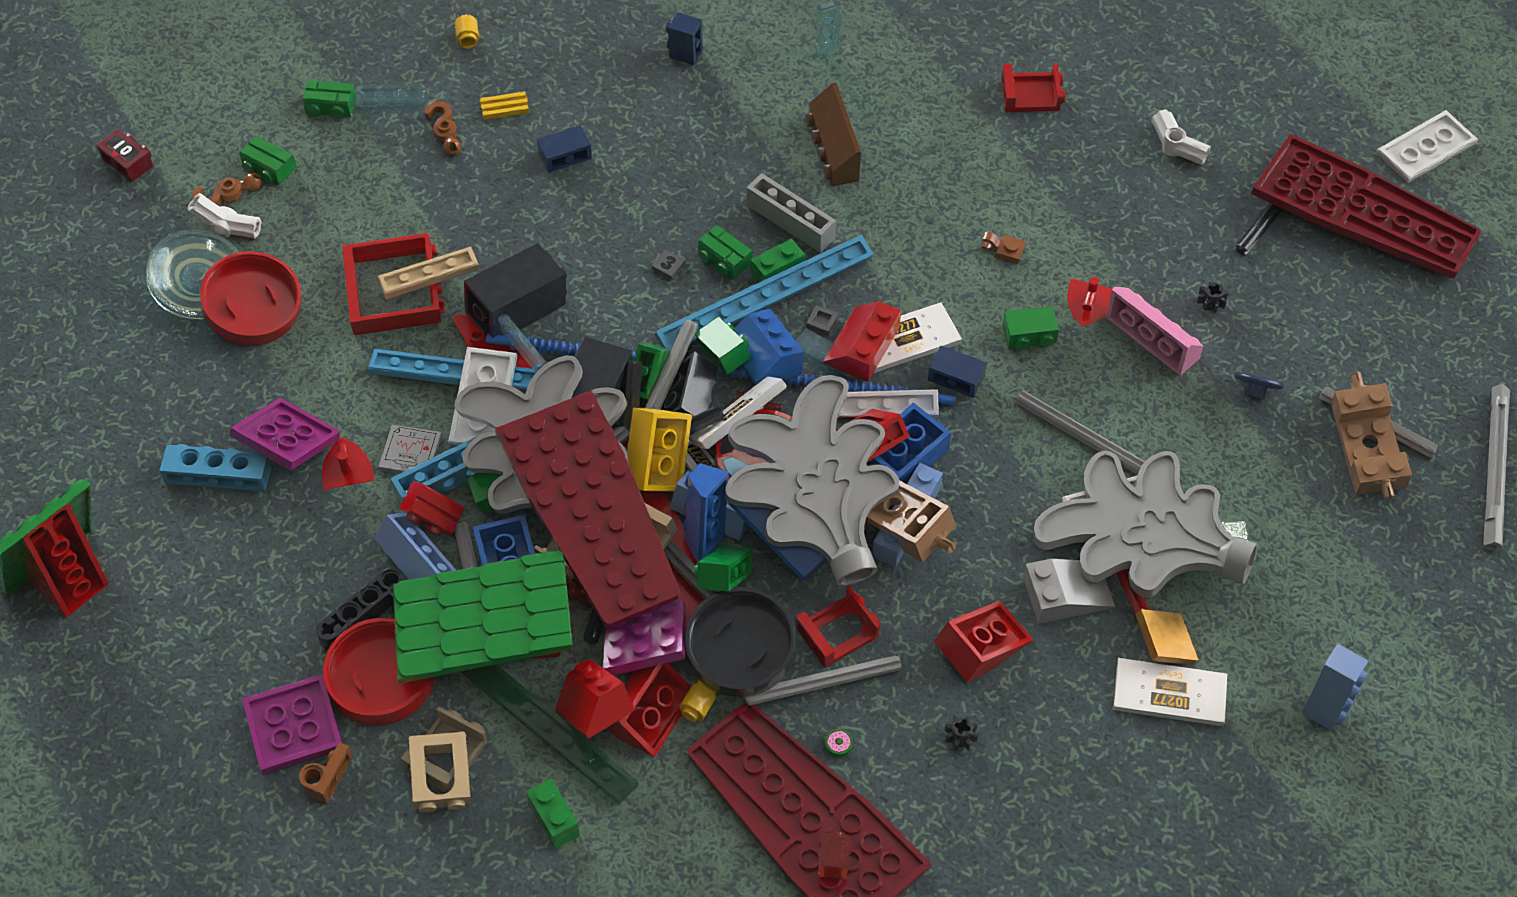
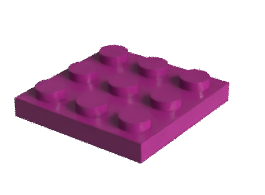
[230,398,340,470]
[603,599,686,675]
[242,674,342,775]

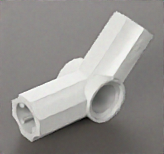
[1152,109,1211,165]
[187,193,261,238]

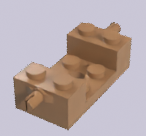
[1331,372,1412,501]
[864,480,956,562]

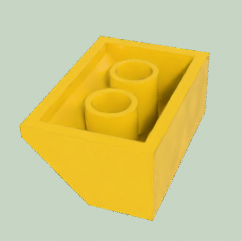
[627,408,692,491]

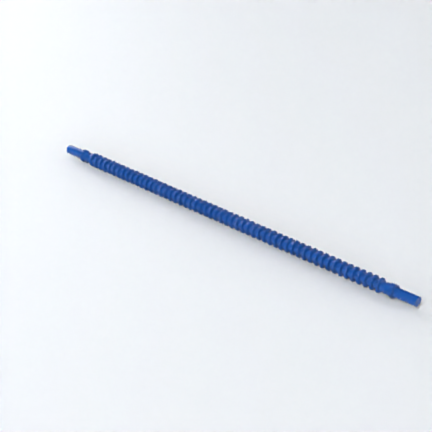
[486,334,956,406]

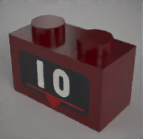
[96,129,153,182]

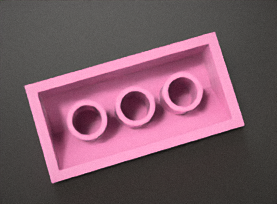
[1106,287,1203,376]

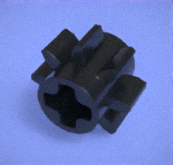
[1197,282,1229,313]
[944,715,978,751]

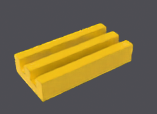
[480,92,529,120]

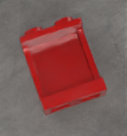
[1001,64,1065,112]

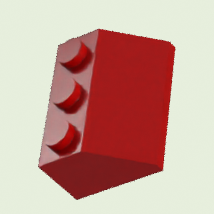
[823,301,901,382]
[555,659,635,739]
[607,663,691,757]

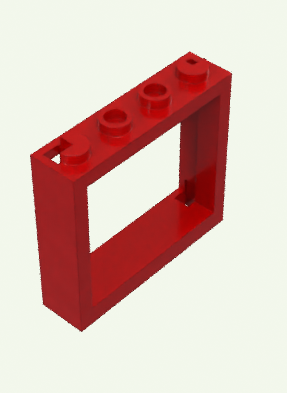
[342,233,445,335]

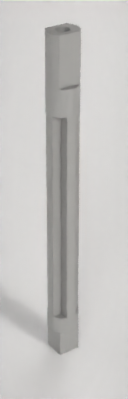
[1483,384,1510,551]

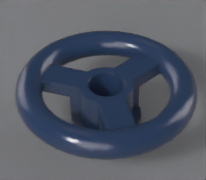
[1234,372,1284,399]

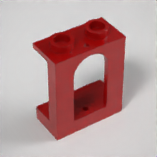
[836,409,910,461]
[795,586,881,668]

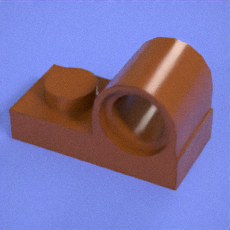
[299,742,353,805]

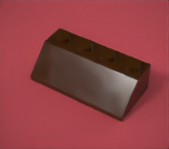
[805,83,861,186]

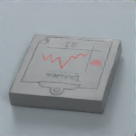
[378,425,442,474]

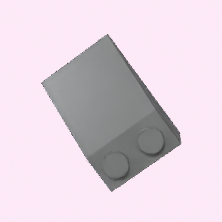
[1023,559,1115,624]

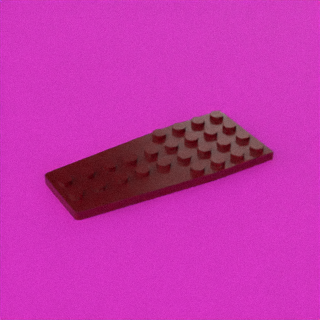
[1251,134,1481,279]
[495,390,680,628]
[688,702,932,897]

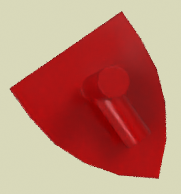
[1067,277,1113,327]
[322,437,374,490]

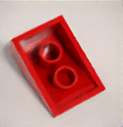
[934,601,1034,682]

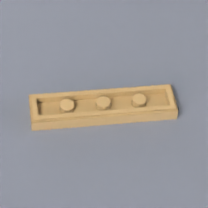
[378,247,479,299]

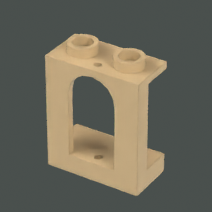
[409,732,470,812]

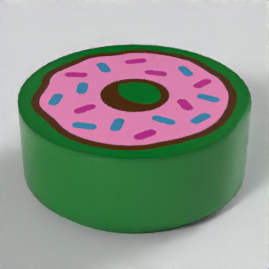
[825,729,853,758]

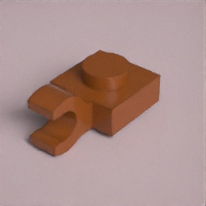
[981,232,1026,264]

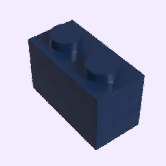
[666,12,703,65]
[537,125,592,173]
[928,345,987,398]

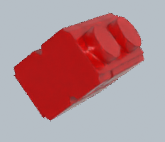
[399,482,465,536]

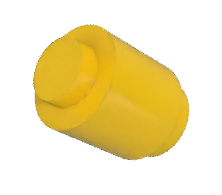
[455,15,479,49]
[679,680,717,722]

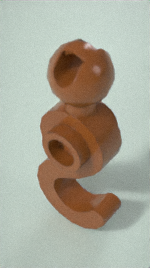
[424,101,461,156]
[192,173,262,206]

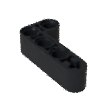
[316,568,409,651]

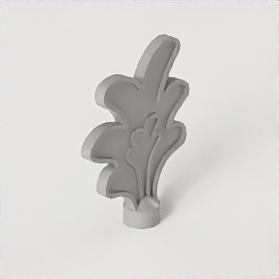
[454,355,628,514]
[724,375,900,586]
[1034,450,1258,598]

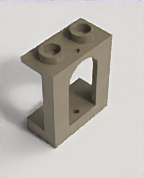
[401,706,487,793]

